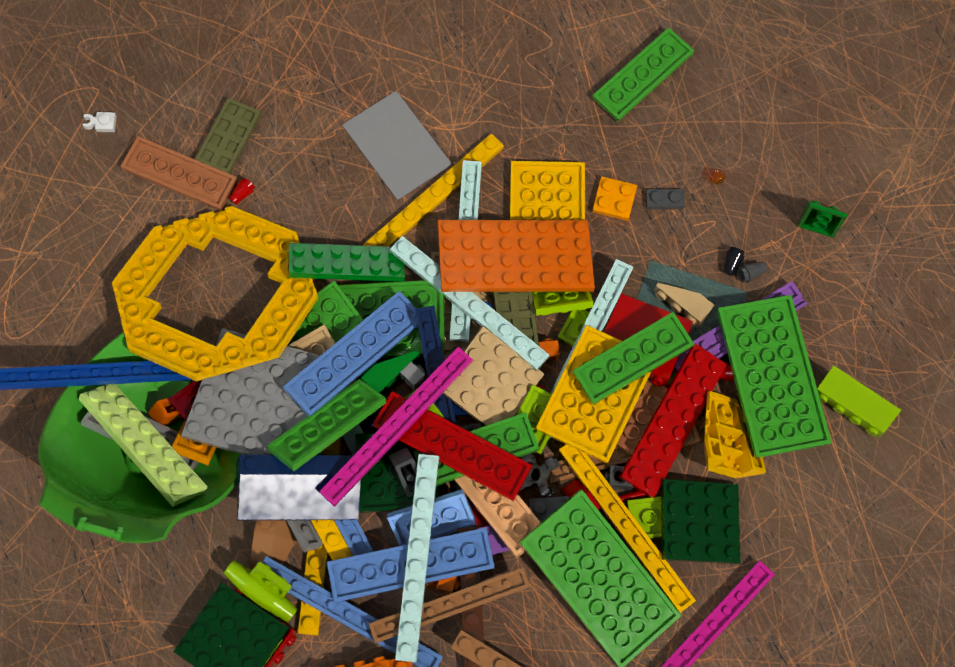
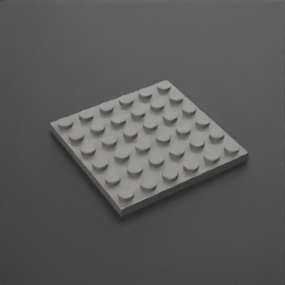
[181,328,321,455]

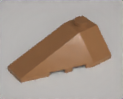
[249,520,297,570]

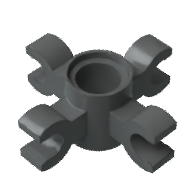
[520,453,560,497]

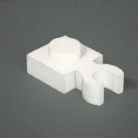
[82,112,117,132]

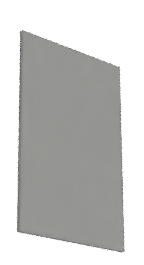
[342,91,452,200]

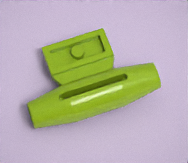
[223,560,297,622]

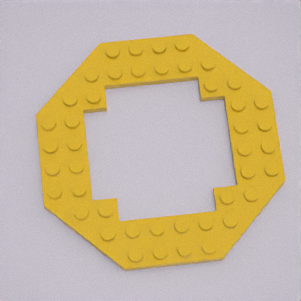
[112,206,318,381]

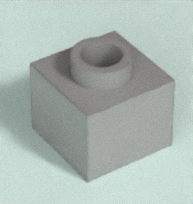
[400,362,426,391]

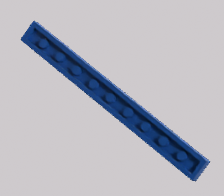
[0,361,192,390]

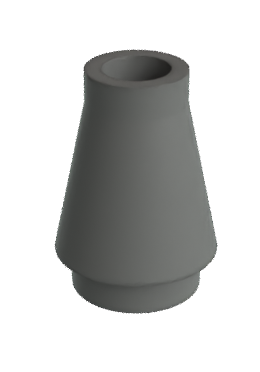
[737,262,767,283]

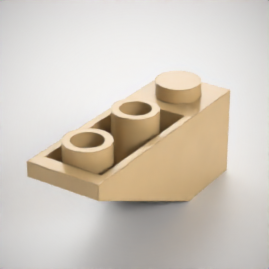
[654,283,715,327]

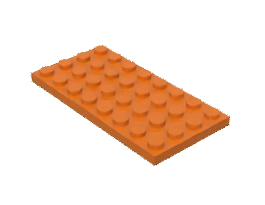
[437,220,595,292]

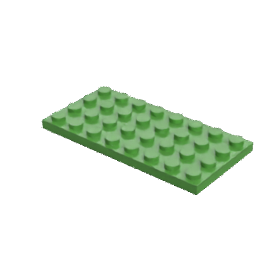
[717,295,832,459]
[519,489,681,667]

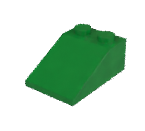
[798,200,848,238]
[361,350,421,398]

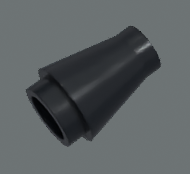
[723,247,745,276]

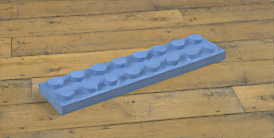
[283,291,418,417]
[327,528,495,603]

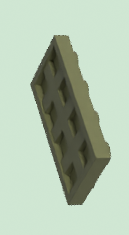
[195,98,262,174]
[493,292,539,346]

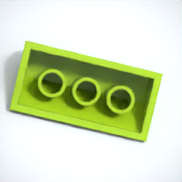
[817,366,901,438]

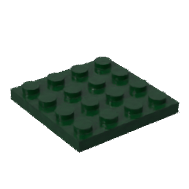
[355,433,439,513]
[661,479,741,564]
[173,582,289,667]

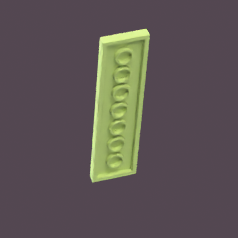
[79,384,207,507]

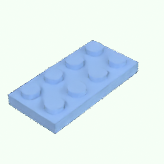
[387,489,476,546]

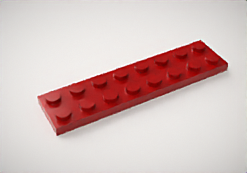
[619,343,727,498]
[372,391,533,502]

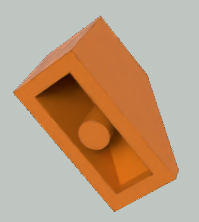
[148,397,182,426]

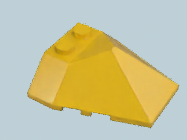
[704,391,766,478]

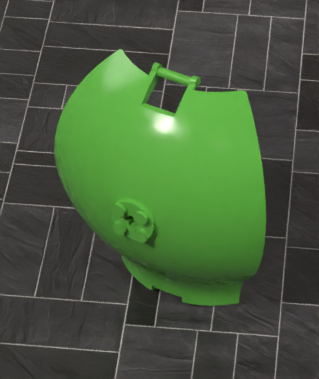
[38,331,241,543]

